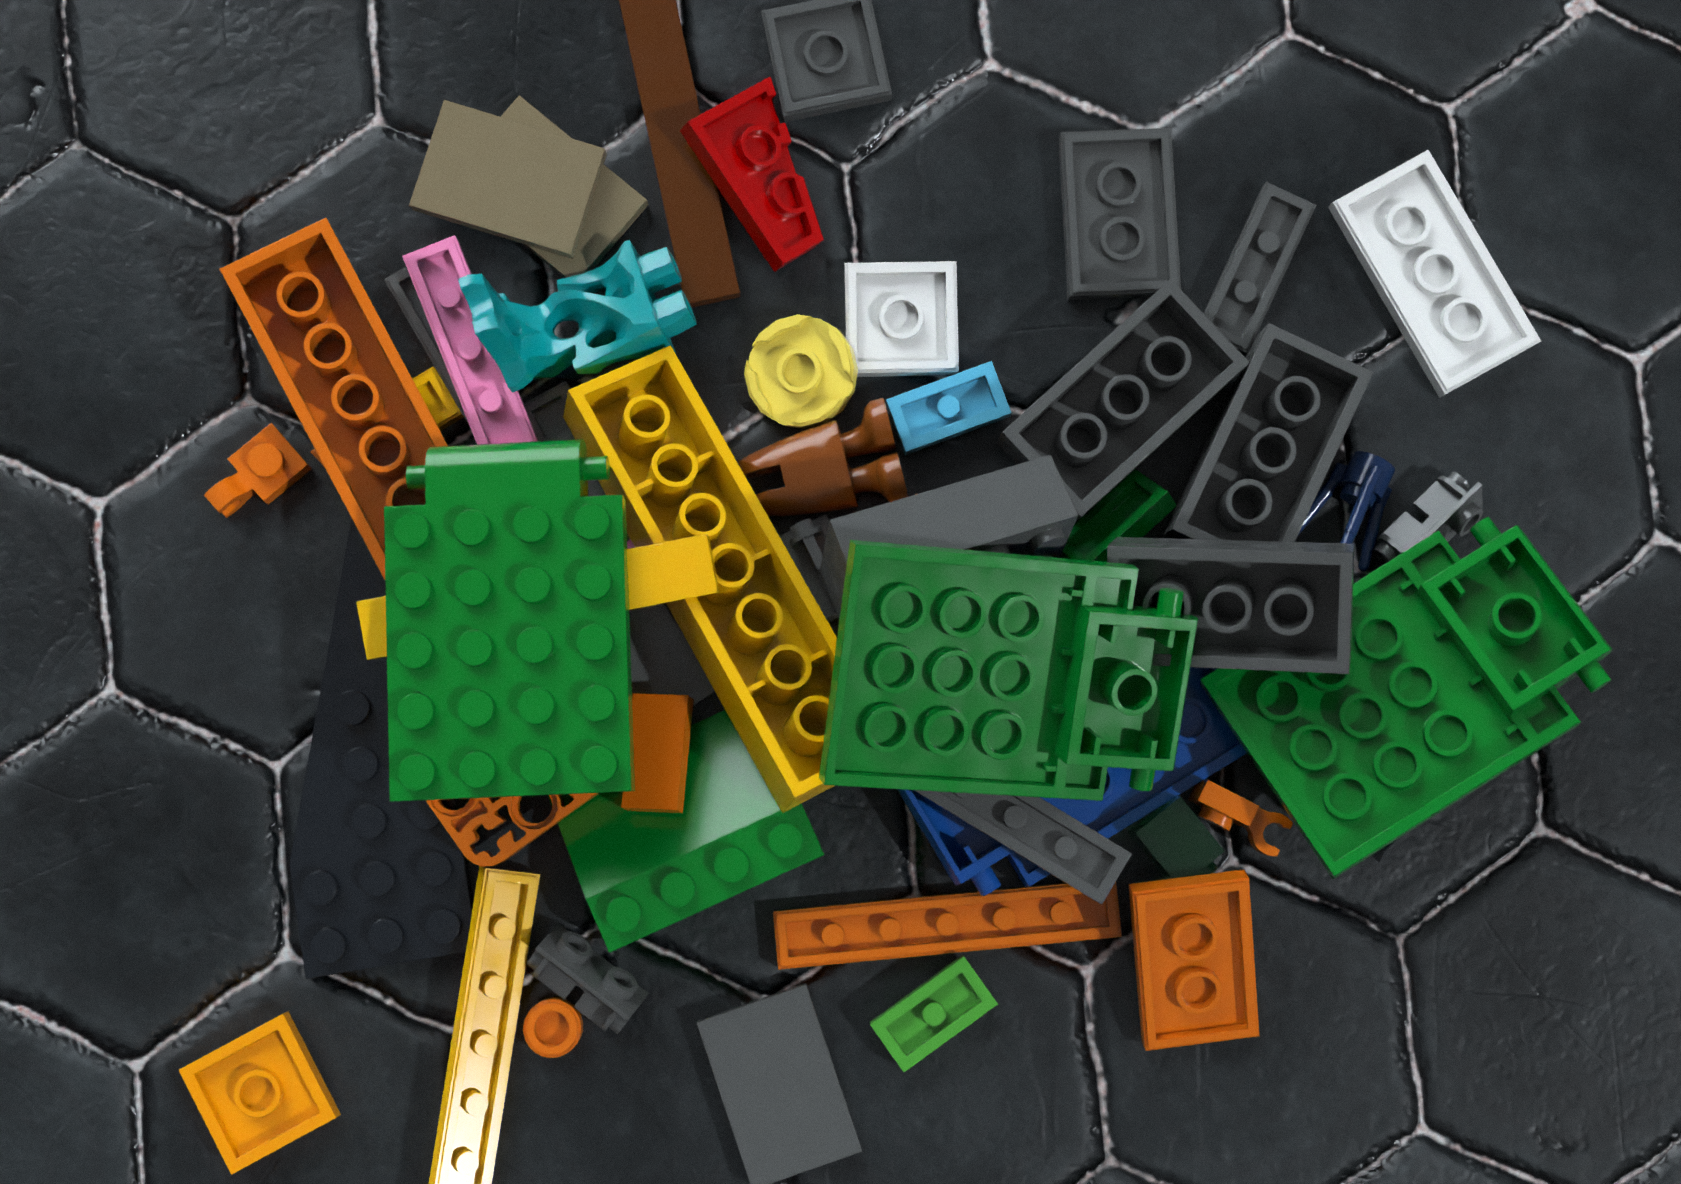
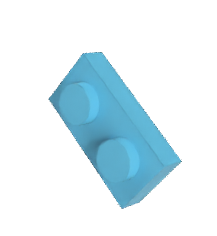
[885,361,1012,455]

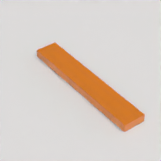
[773,882,1122,970]

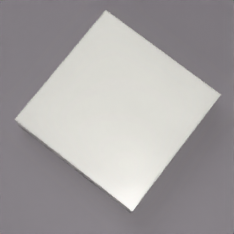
[844,261,959,377]

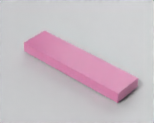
[402,235,538,445]

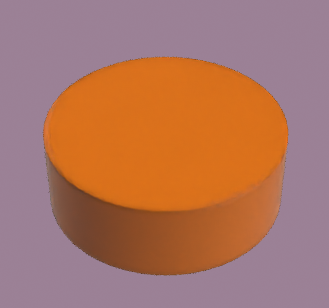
[523,997,583,1058]

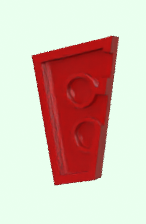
[680,76,824,272]

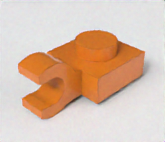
[204,423,312,518]
[1188,780,1293,856]

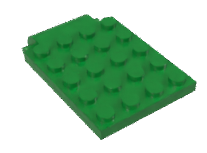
[384,439,635,802]
[1200,517,1612,879]
[819,540,1198,801]

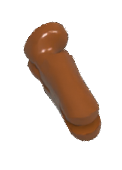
[738,398,908,517]

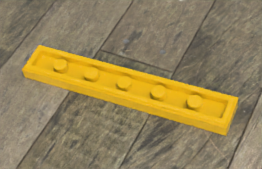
[356,534,720,660]
[429,866,540,1184]

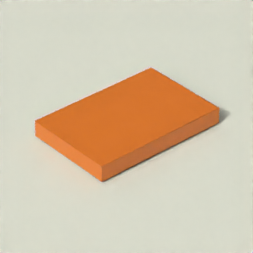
[1129,869,1259,1051]

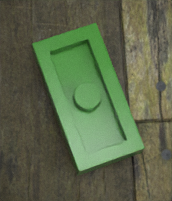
[869,955,998,1072]

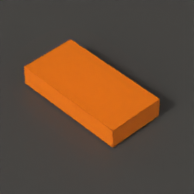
[621,693,694,813]

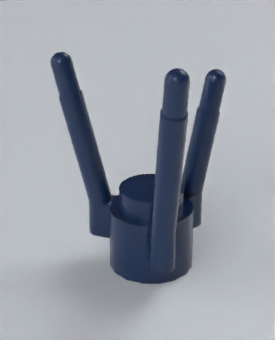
[1298,451,1395,572]

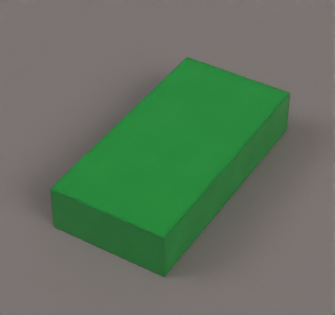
[1061,469,1177,562]

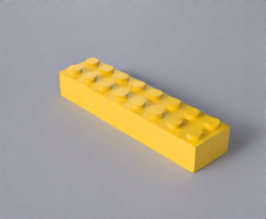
[563,345,837,813]

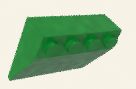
[547,710,824,953]

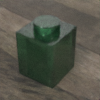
[1128,796,1225,879]

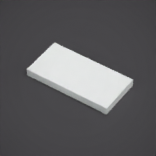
[1328,150,1541,398]

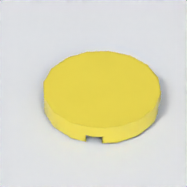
[744,314,858,429]

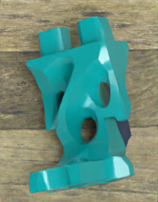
[458,240,697,393]

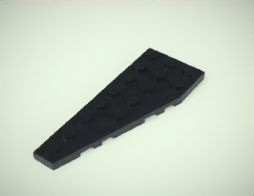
[289,519,474,979]

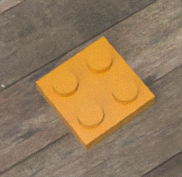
[179,1011,341,1175]

